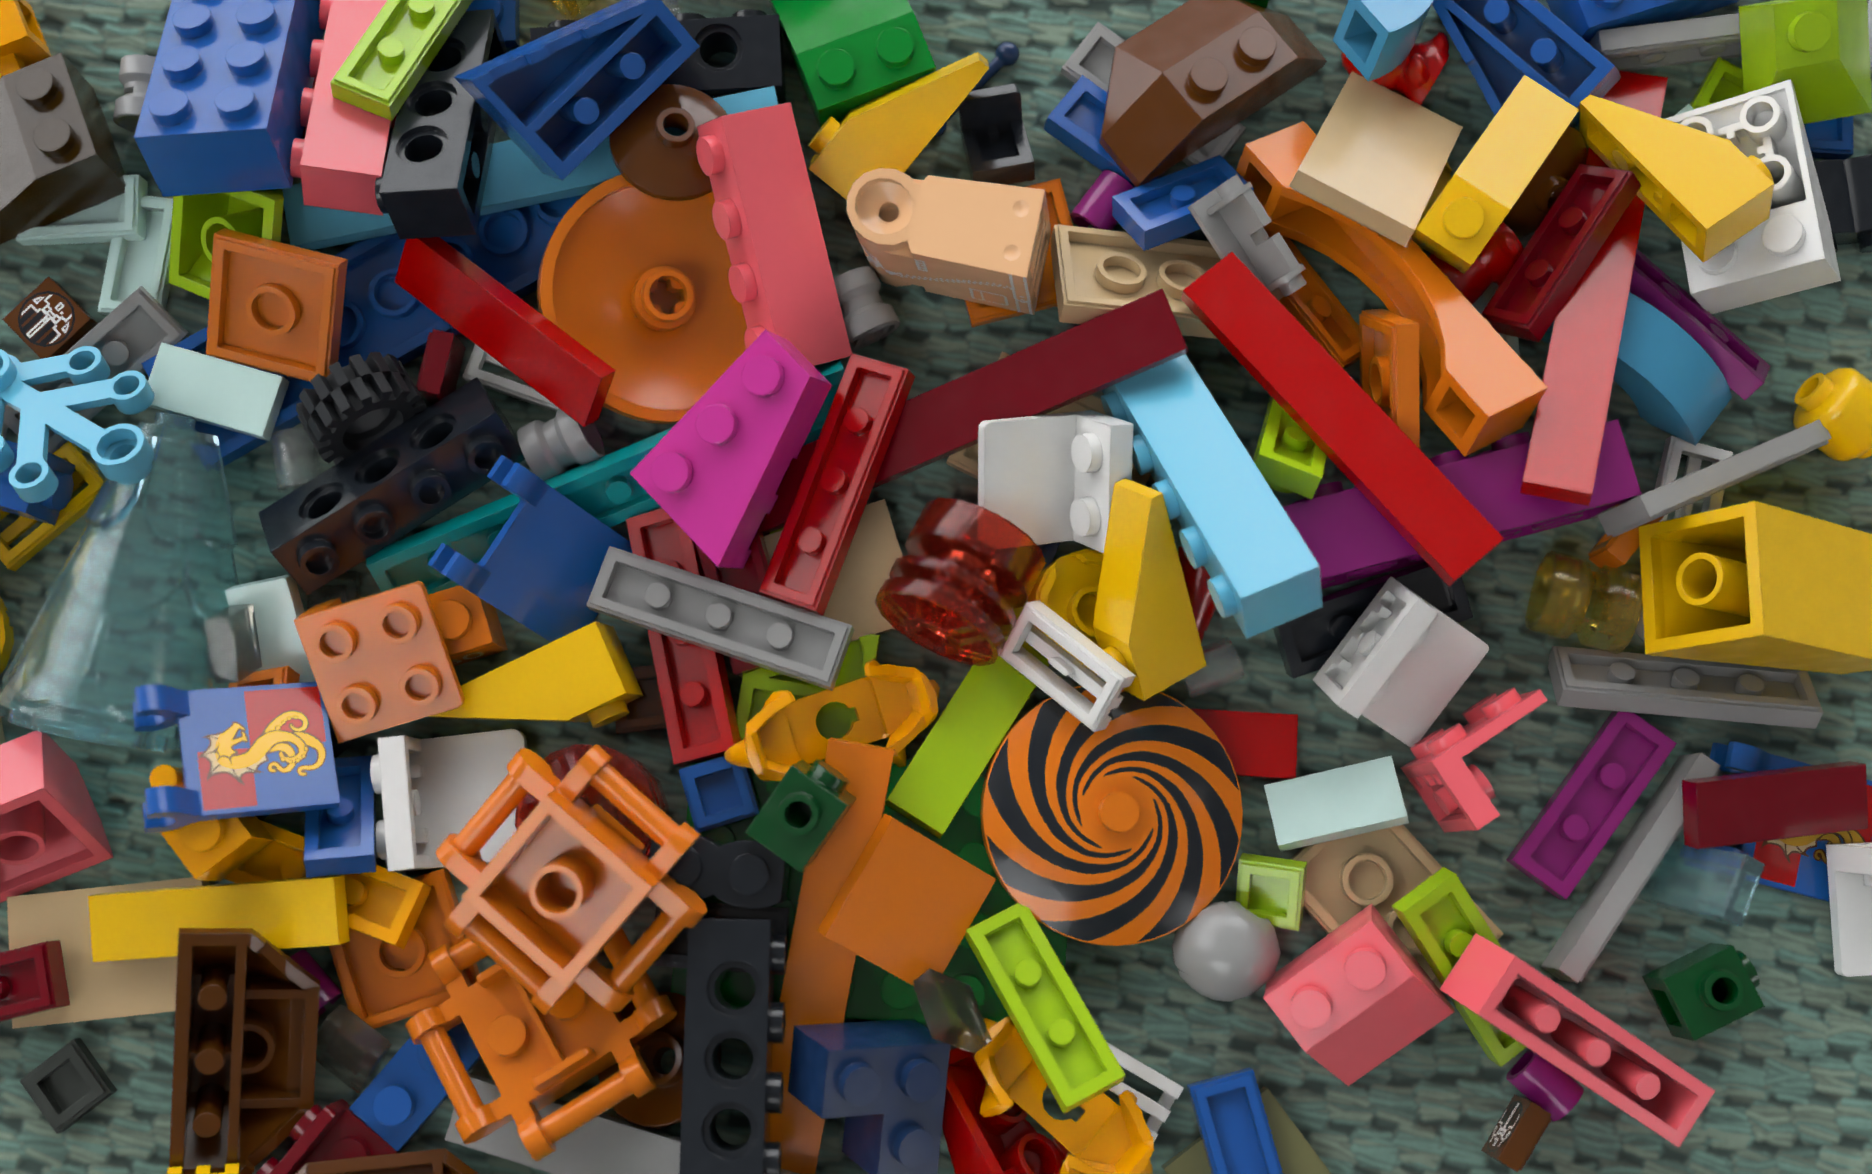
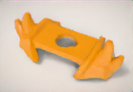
[724,659,940,781]
[970,1016,1154,1174]

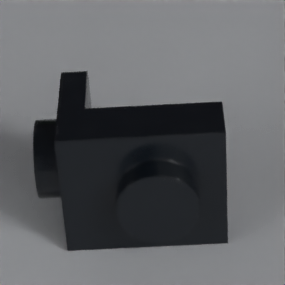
[958,84,1035,185]

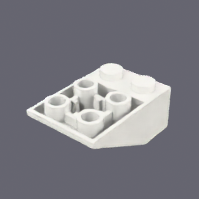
[1666,79,1841,314]

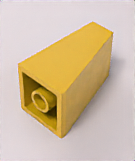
[1639,501,1872,675]

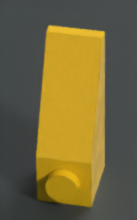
[808,52,989,200]
[1411,75,1579,274]
[1580,95,1774,263]
[1092,478,1207,701]
[428,621,644,728]

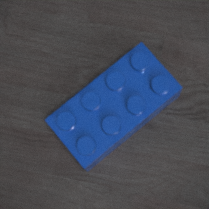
[134,0,324,197]

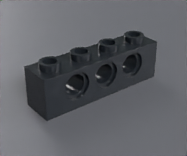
[375,9,508,240]
[530,9,786,104]
[258,377,525,595]
[679,918,788,1174]

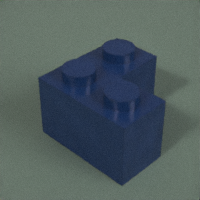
[788,1019,951,1174]

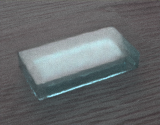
[1637,841,1765,927]

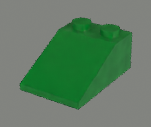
[769,0,936,129]

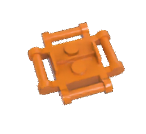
[435,744,707,1015]
[405,927,677,1162]

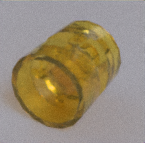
[1525,550,1643,654]

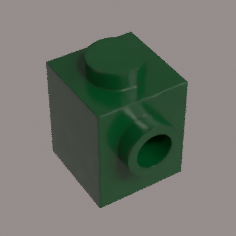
[745,759,857,872]
[1642,943,1765,1041]

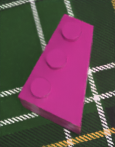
[629,330,832,569]

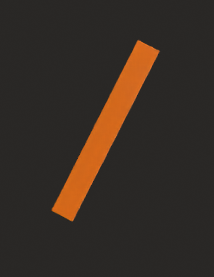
[770,737,895,1174]

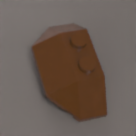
[1099,0,1327,187]
[169,928,320,1174]

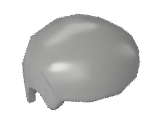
[1172,901,1281,1002]

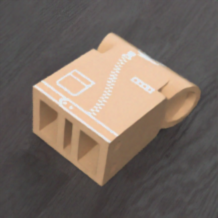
[847,168,1051,315]

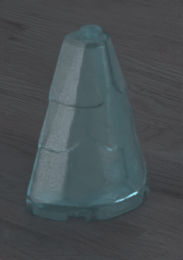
[0,411,248,752]

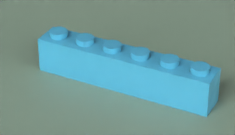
[1101,354,1323,639]

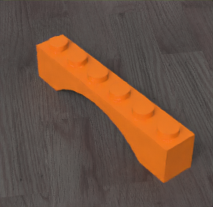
[1236,121,1548,457]

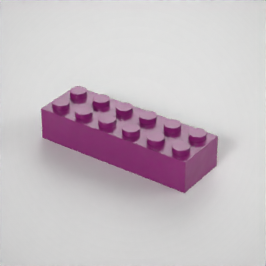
[1276,419,1642,590]

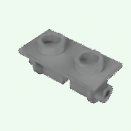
[1187,174,1307,300]

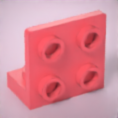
[1401,687,1548,833]

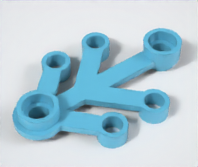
[0,346,154,503]

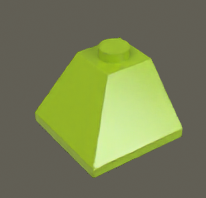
[1739,0,1872,124]
[168,189,284,299]

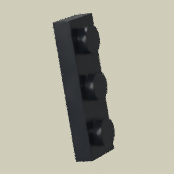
[1273,562,1473,679]

